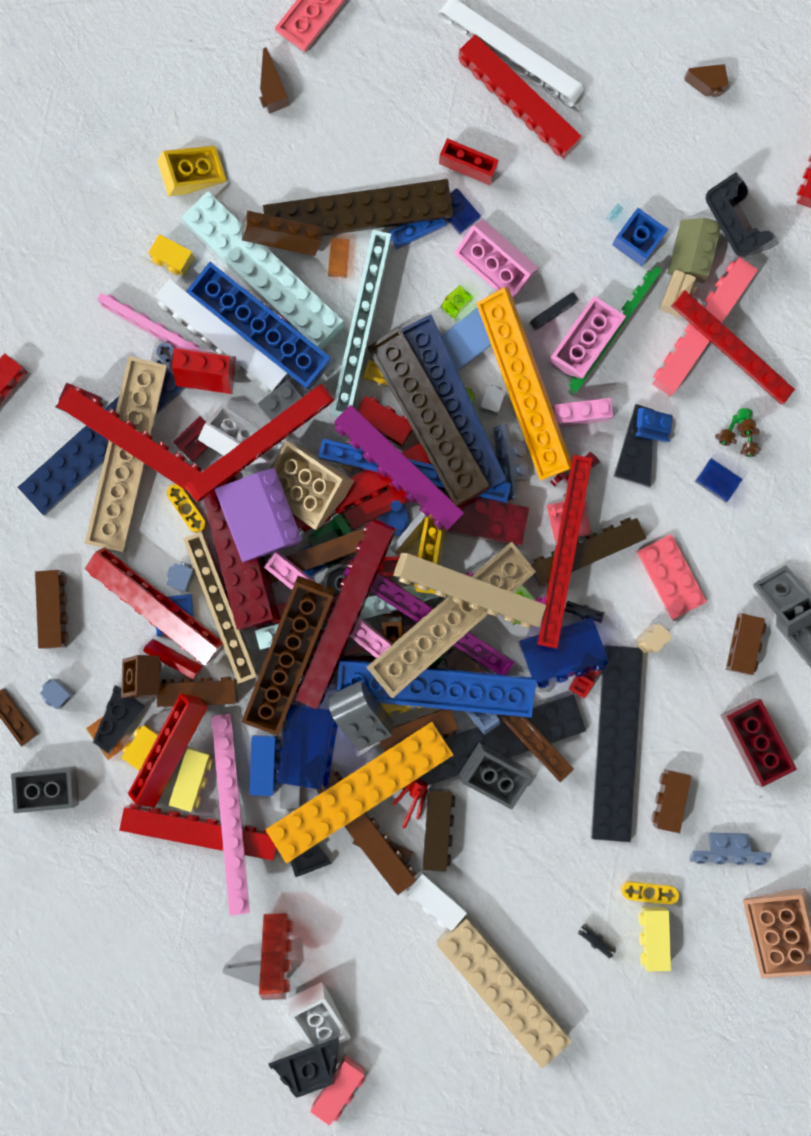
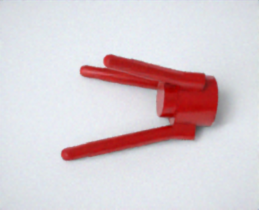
[393,779,428,829]

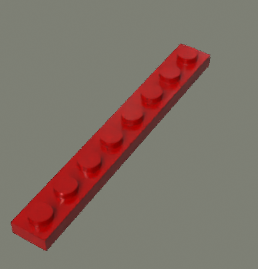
[671,290,795,404]

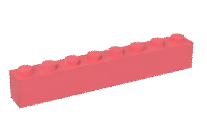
[652,257,758,396]

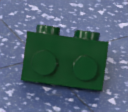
[307,513,352,568]

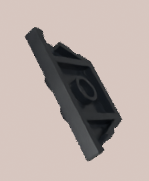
[268,1037,339,1098]

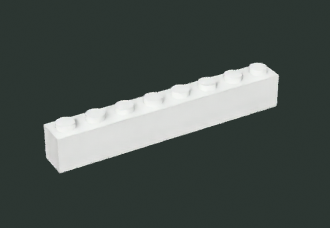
[155,279,288,394]

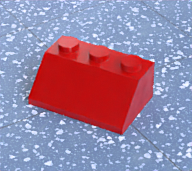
[172,348,236,394]

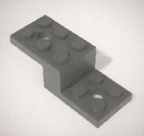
[753,565,811,668]

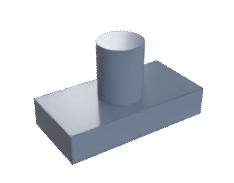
[465,711,500,735]

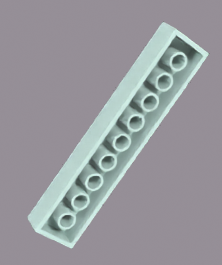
[181,191,344,350]

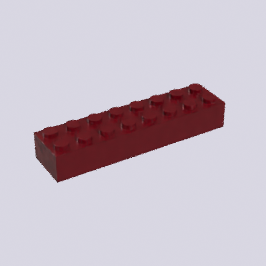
[203,472,281,630]

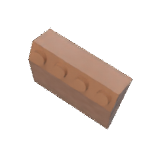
[743,888,811,978]

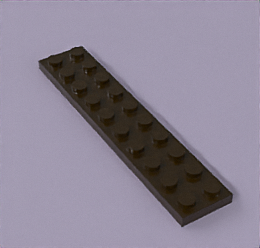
[263,179,453,236]
[367,327,491,507]

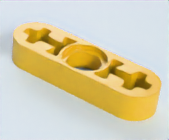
[166,484,207,533]
[621,881,679,904]

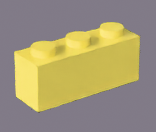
[169,747,213,812]
[638,906,671,972]

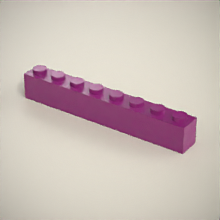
[334,404,464,532]

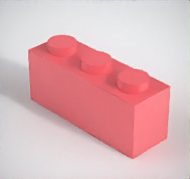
[310,1055,366,1126]

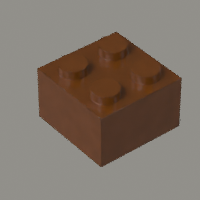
[121,655,162,699]

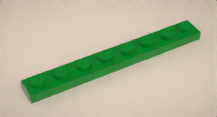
[568,266,662,396]

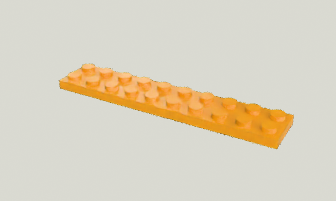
[476,287,572,481]
[265,722,453,864]

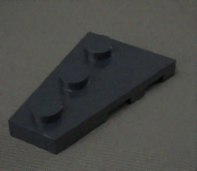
[93,685,146,755]
[276,819,332,878]

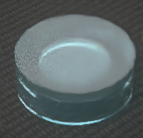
[606,203,623,222]

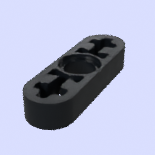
[529,292,580,331]

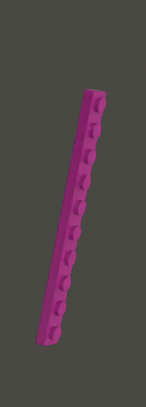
[343,557,515,675]

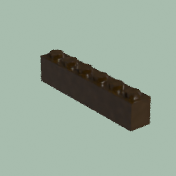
[531,517,647,587]

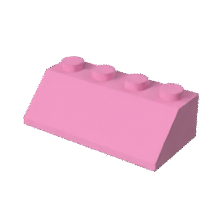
[454,219,539,299]
[549,296,626,379]

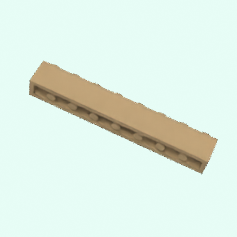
[183,532,259,684]
[393,553,546,629]

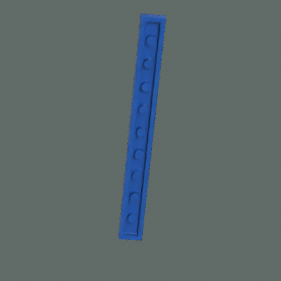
[318,439,511,503]

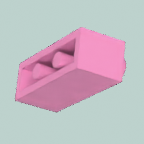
[552,398,613,427]

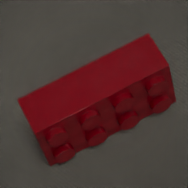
[446,497,529,547]
[720,698,797,787]

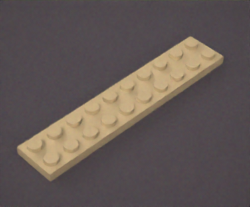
[85,356,167,552]
[366,542,536,698]

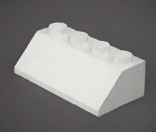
[198,405,284,474]

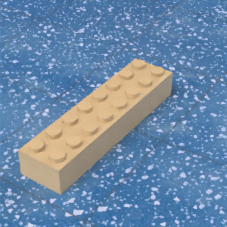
[436,915,572,1069]

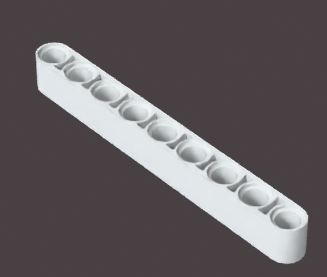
[438,0,584,107]

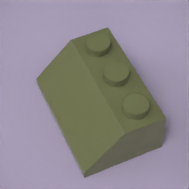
[667,218,721,283]

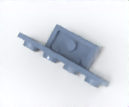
[494,424,530,501]
[689,833,771,866]

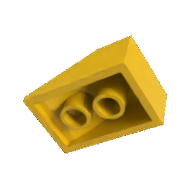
[157,146,227,197]

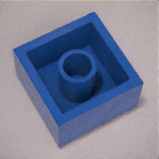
[612,208,668,266]

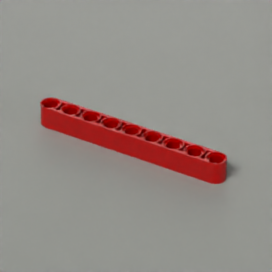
[185,384,335,503]

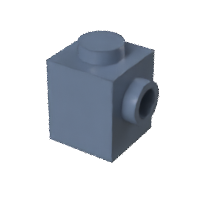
[166,561,195,592]
[40,679,75,709]

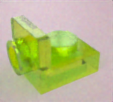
[441,285,473,319]

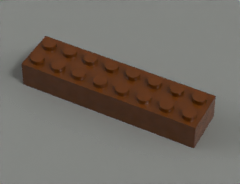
[241,576,335,736]

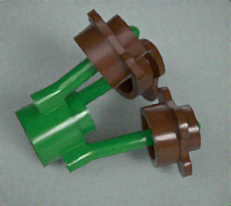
[715,408,761,457]

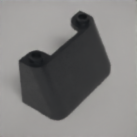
[705,172,779,257]

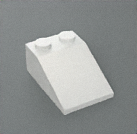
[287,982,351,1047]

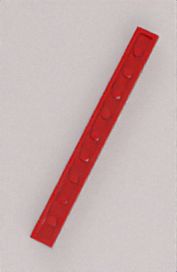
[537,455,593,648]

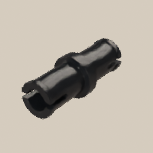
[564,600,605,623]
[578,924,616,959]

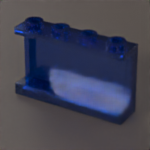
[519,617,609,689]
[276,704,338,791]

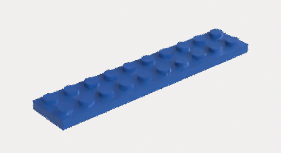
[337,659,536,717]

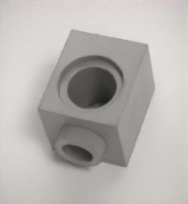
[479,385,506,417]

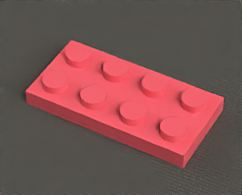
[275,0,346,53]
[637,534,707,620]

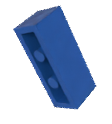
[249,735,280,796]

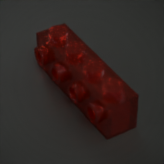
[259,913,293,1000]

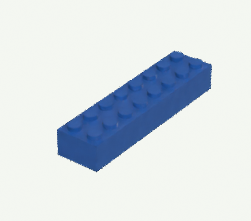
[186,261,333,391]

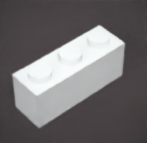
[407,871,467,931]

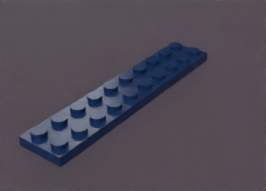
[401,314,508,499]
[17,360,186,516]

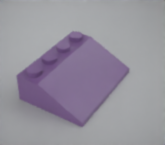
[215,468,302,563]

